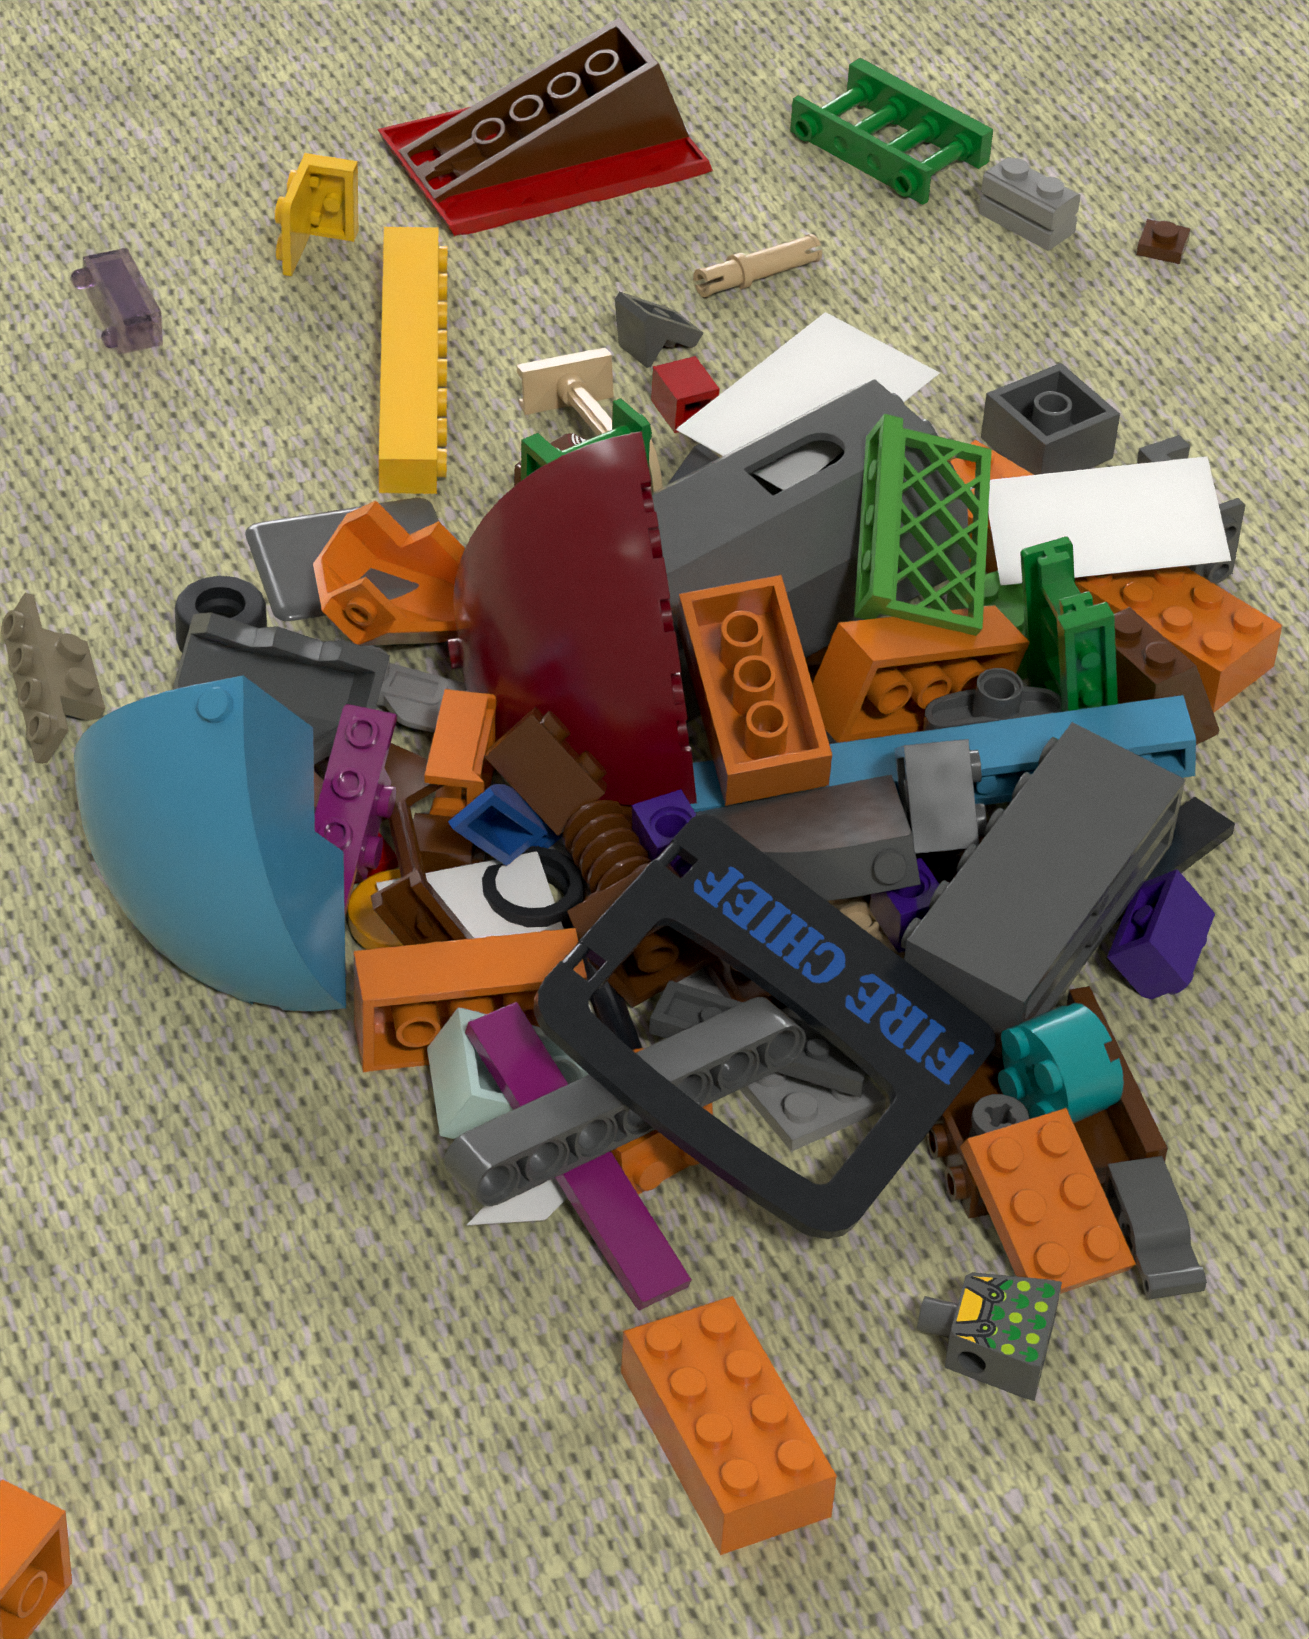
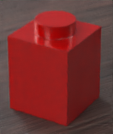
[651,356,720,433]

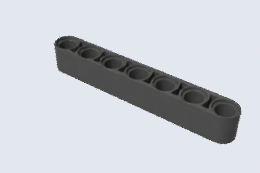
[444,997,806,1206]

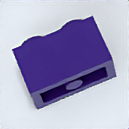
[1107,869,1215,1000]

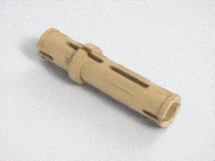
[693,234,822,298]

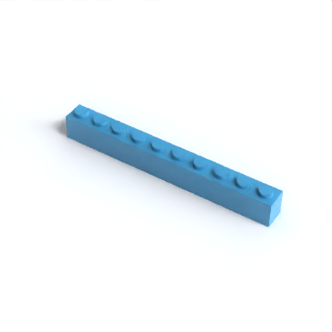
[690,695,1196,812]

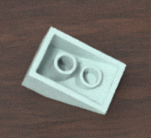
[427,1007,589,1139]

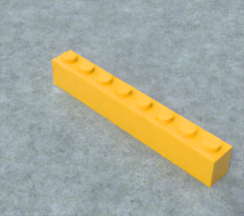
[379,227,448,494]

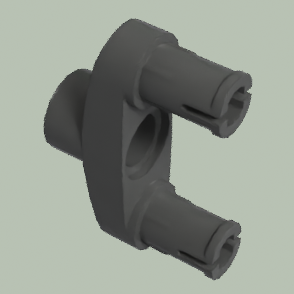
[923,668,1062,731]

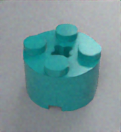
[998,1003,1124,1124]

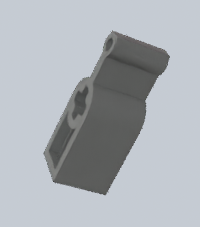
[1103,1156,1207,1300]

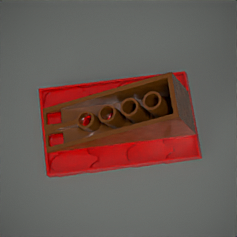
[377,17,713,236]

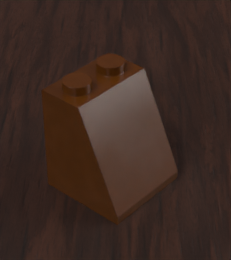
[1114,607,1220,745]

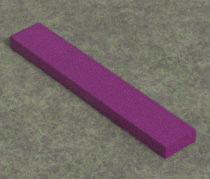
[465,1002,692,1311]

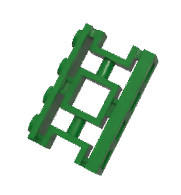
[1020,536,1118,712]

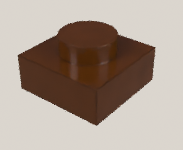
[1136,219,1191,264]

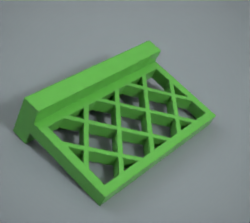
[854,414,992,636]

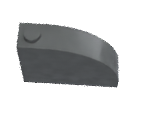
[695,775,921,901]

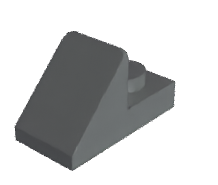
[615,291,703,368]

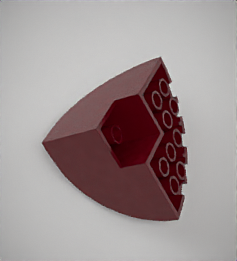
[447,431,697,805]

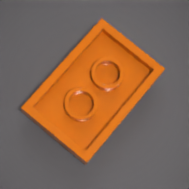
[960,1108,1136,1294]

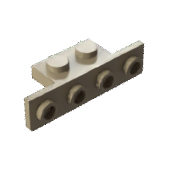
[1,593,105,764]

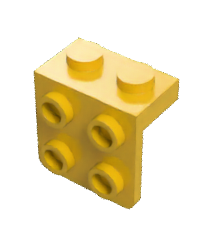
[275,153,359,276]

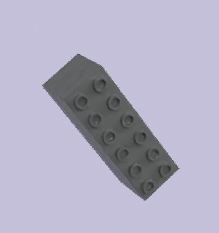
[901,722,1186,1060]

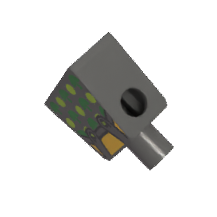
[917,1272,1062,1401]

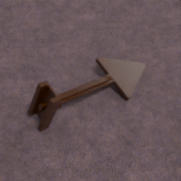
[371,743,474,946]

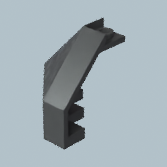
[173,613,390,765]

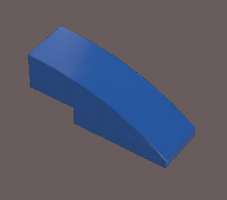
[448,784,563,866]

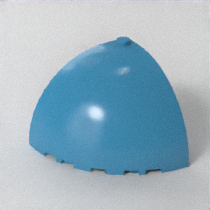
[74,675,346,1012]

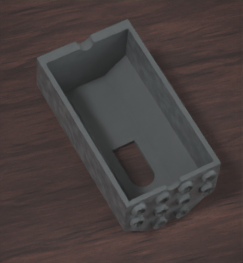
[652,379,970,723]

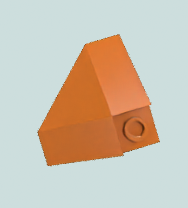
[313,500,465,646]

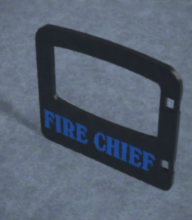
[534,814,996,1239]

